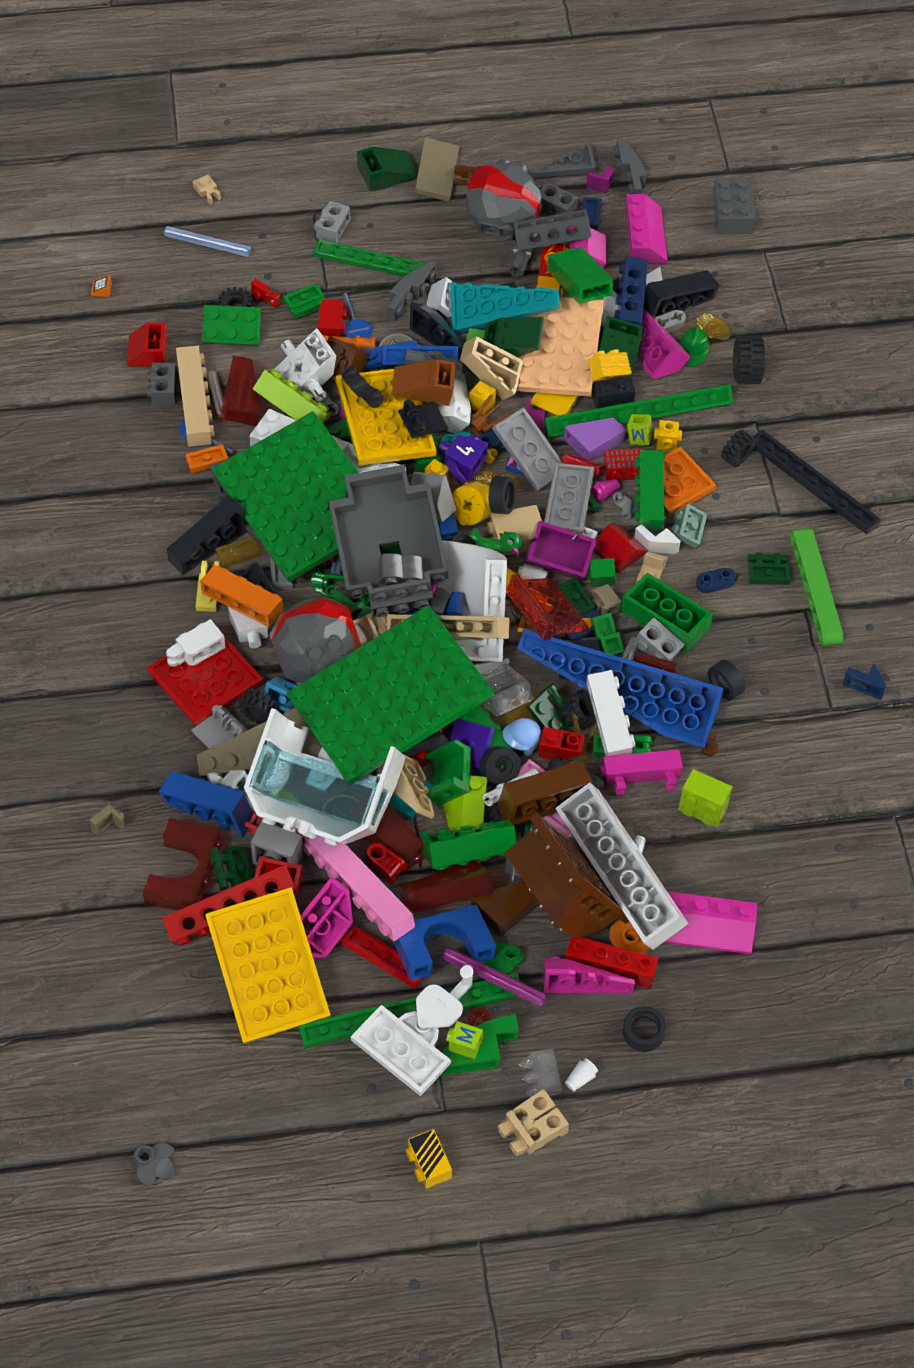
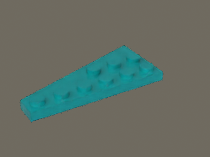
[450,282,560,334]

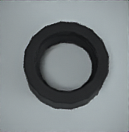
[488,476,516,514]
[707,659,746,701]
[622,1006,667,1052]

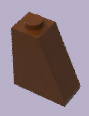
[471,881,539,936]

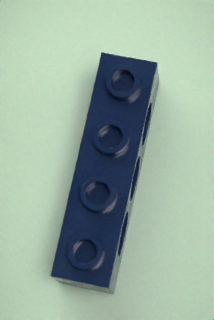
[614,255,648,325]

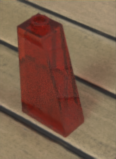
[220,355,261,426]
[347,790,424,870]
[401,860,494,912]

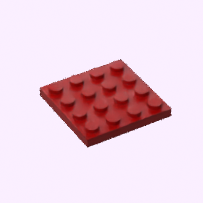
[146,636,263,727]

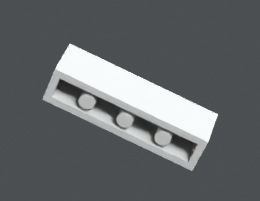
[586,670,635,756]

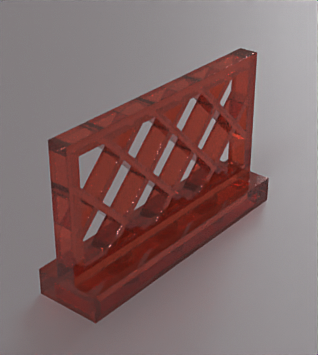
[506,574,589,640]

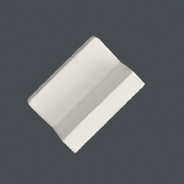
[427,277,452,318]

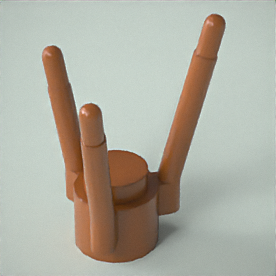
[469,394,513,434]

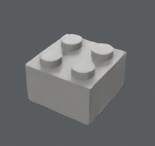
[251,822,303,865]

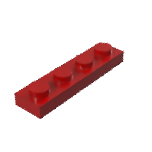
[341,926,426,989]

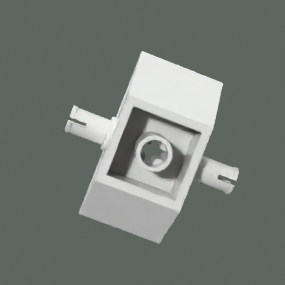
[275,328,336,401]

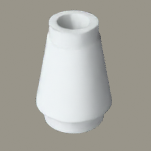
[564,1058,598,1092]

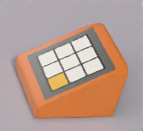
[91,274,112,297]

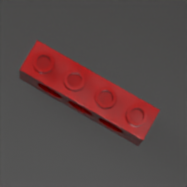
[565,936,658,989]

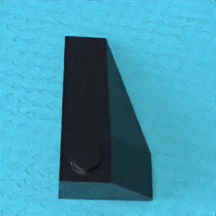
[410,302,467,367]

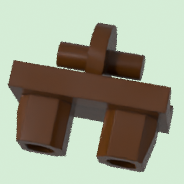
[454,165,480,185]

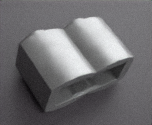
[378,554,423,586]

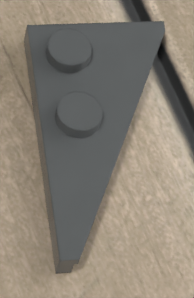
[533,143,596,178]

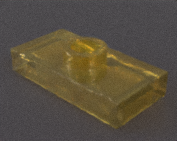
[215,537,261,568]

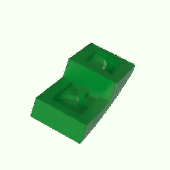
[590,613,624,655]

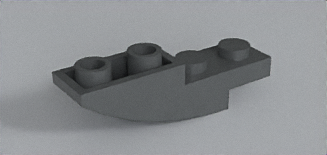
[613,138,646,194]
[387,262,437,322]

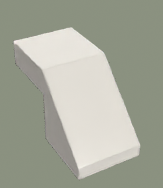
[634,524,680,554]

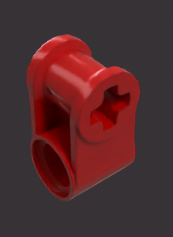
[367,843,408,884]

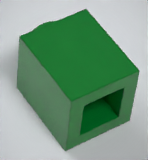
[586,558,615,587]

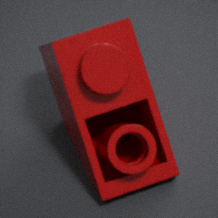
[538,727,585,760]

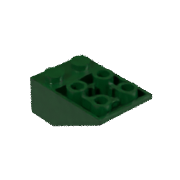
[357,146,418,191]
[598,316,643,377]
[483,317,544,357]

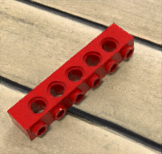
[162,865,298,946]

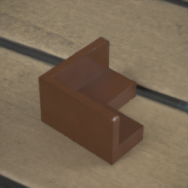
[327,335,370,381]

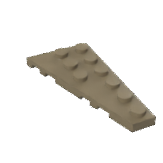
[197,708,322,776]

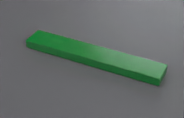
[313,239,424,277]

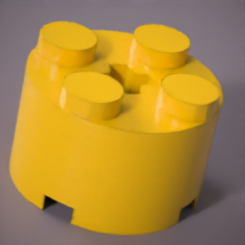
[452,481,492,525]

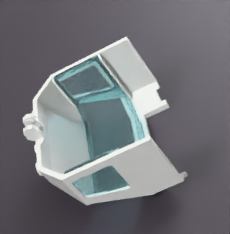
[244,708,406,846]

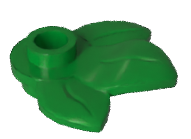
[481,942,523,975]

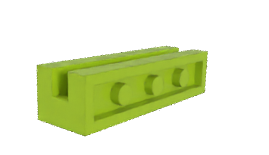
[253,369,332,423]

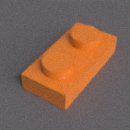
[185,444,228,474]

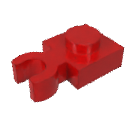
[251,278,281,308]

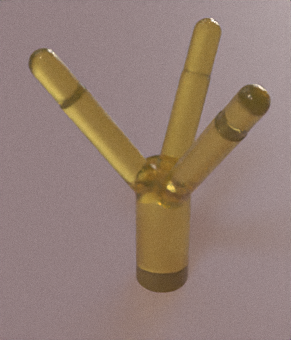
[572,714,598,762]

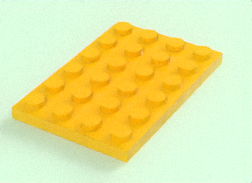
[336,369,436,466]
[205,887,331,1044]

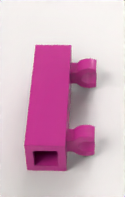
[599,750,683,796]

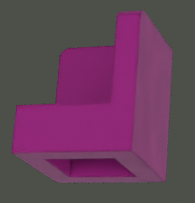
[586,167,614,193]

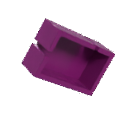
[524,521,596,581]

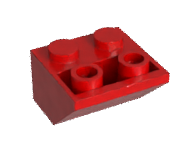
[127,322,167,367]

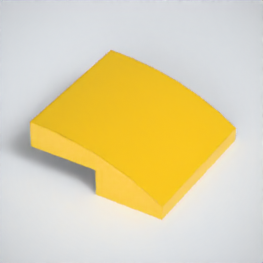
[530,392,580,416]

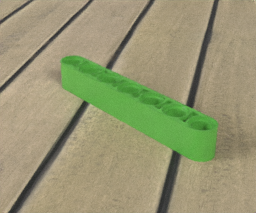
[790,528,843,646]

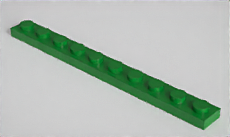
[544,384,733,438]
[299,973,520,1049]

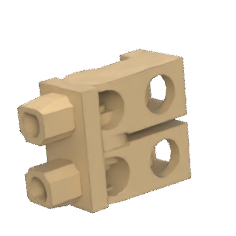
[498,1089,569,1156]

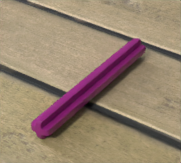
[443,948,546,1006]

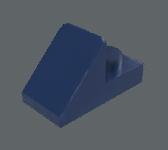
[843,663,886,700]

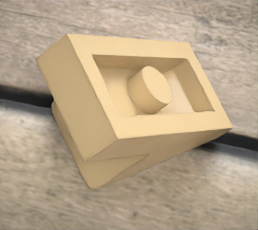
[636,552,668,583]

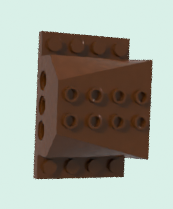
[504,812,629,939]

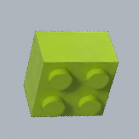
[678,769,733,827]

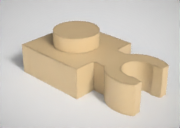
[192,175,221,204]

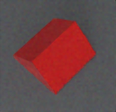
[594,524,648,573]
[249,856,303,900]

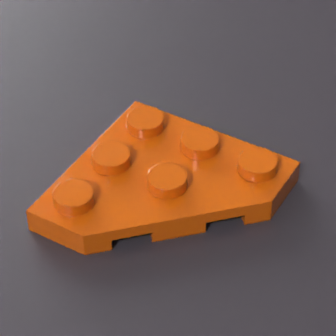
[664,446,716,516]

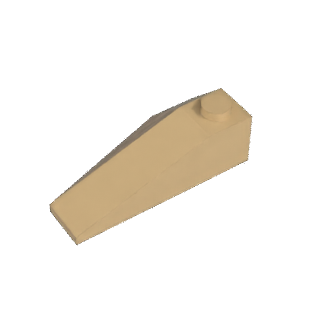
[375,754,435,819]

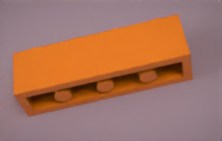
[200,564,283,628]

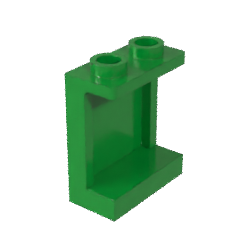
[426,740,471,806]

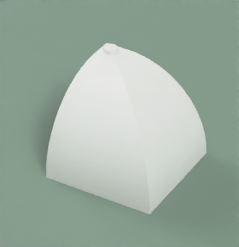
[437,541,507,662]

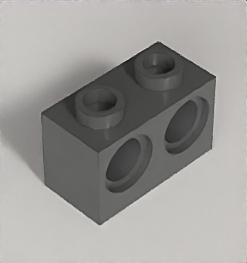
[540,182,578,216]
[147,363,177,405]

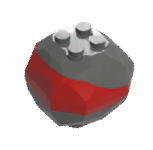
[466,159,541,240]
[270,596,361,683]

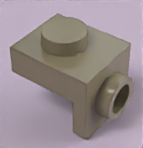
[90,804,125,836]

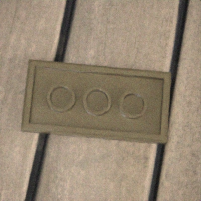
[414,137,459,202]

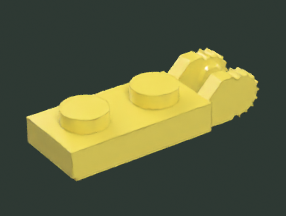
[195,561,220,612]

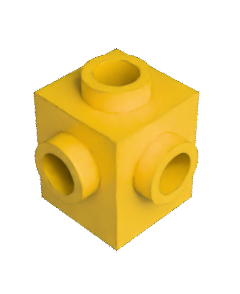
[654,420,682,451]

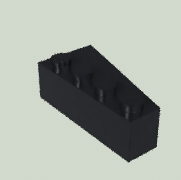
[643,270,719,319]
[167,495,246,575]

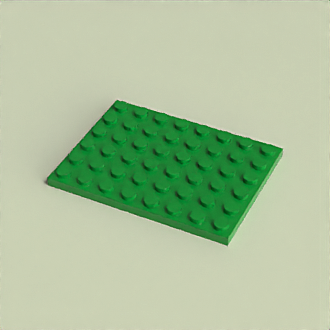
[212,411,359,582]
[286,605,495,786]

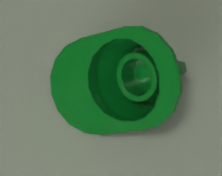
[679,325,710,367]

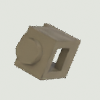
[591,584,621,616]

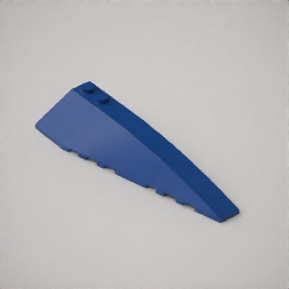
[517,629,724,748]

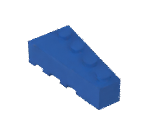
[159,771,253,837]

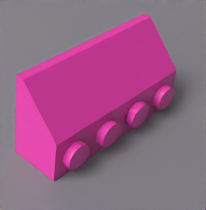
[625,194,667,263]
[663,892,757,954]

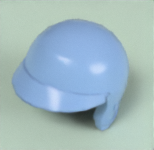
[503,718,542,757]

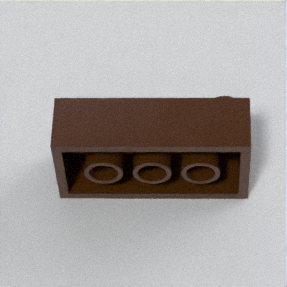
[497,761,593,826]

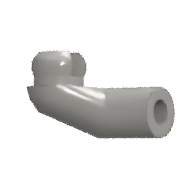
[613,492,632,520]

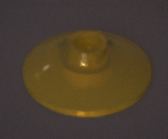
[697,313,732,340]

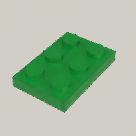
[202,305,261,346]

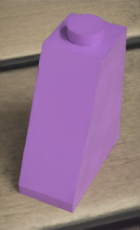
[564,418,626,461]

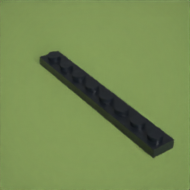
[753,430,881,535]

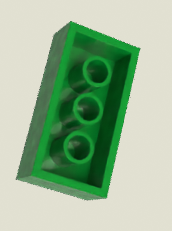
[621,573,713,653]

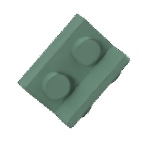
[670,503,707,548]

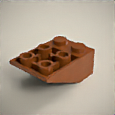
[392,359,456,406]

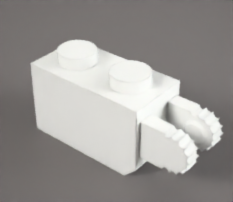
[166,619,226,667]

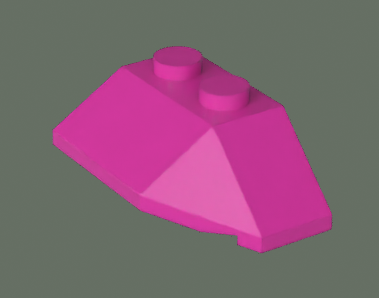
[569,226,606,268]
[300,877,353,959]

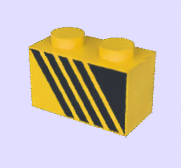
[405,1129,452,1189]

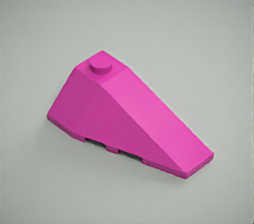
[639,308,690,379]
[543,957,635,994]

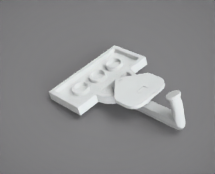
[351,965,473,1096]

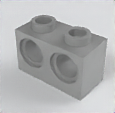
[314,201,350,243]
[633,618,685,668]

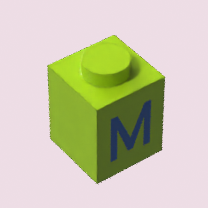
[627,414,653,446]
[446,1021,483,1059]

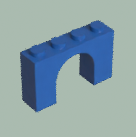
[393,905,496,981]

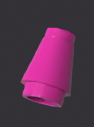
[591,479,620,501]

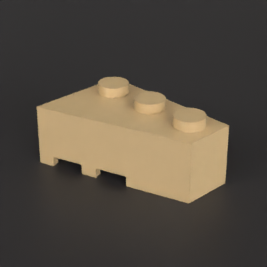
[460,336,524,400]

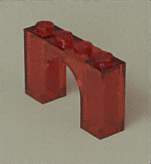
[143,818,223,911]

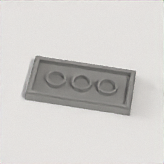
[492,407,564,492]
[544,463,594,535]

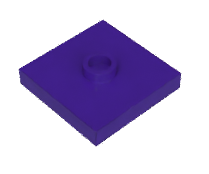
[449,718,495,769]

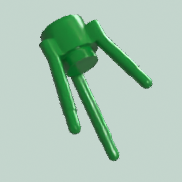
[311,571,344,602]

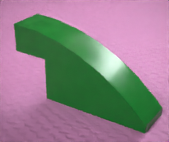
[440,1014,519,1076]

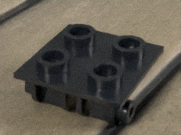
[398,400,449,439]

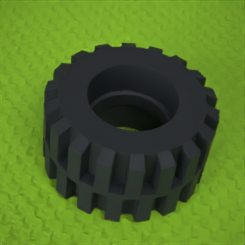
[733,336,765,384]

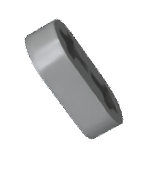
[655,310,686,333]

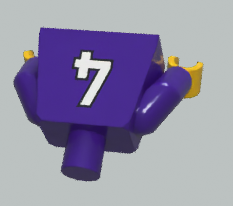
[438,435,497,486]

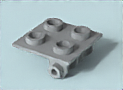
[191,705,248,749]

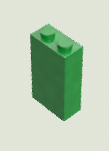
[548,247,613,304]

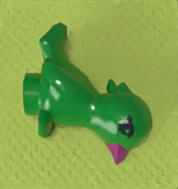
[470,528,523,557]

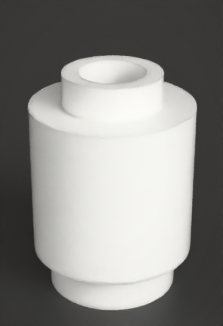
[517,563,548,587]

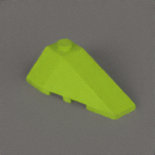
[442,776,487,865]

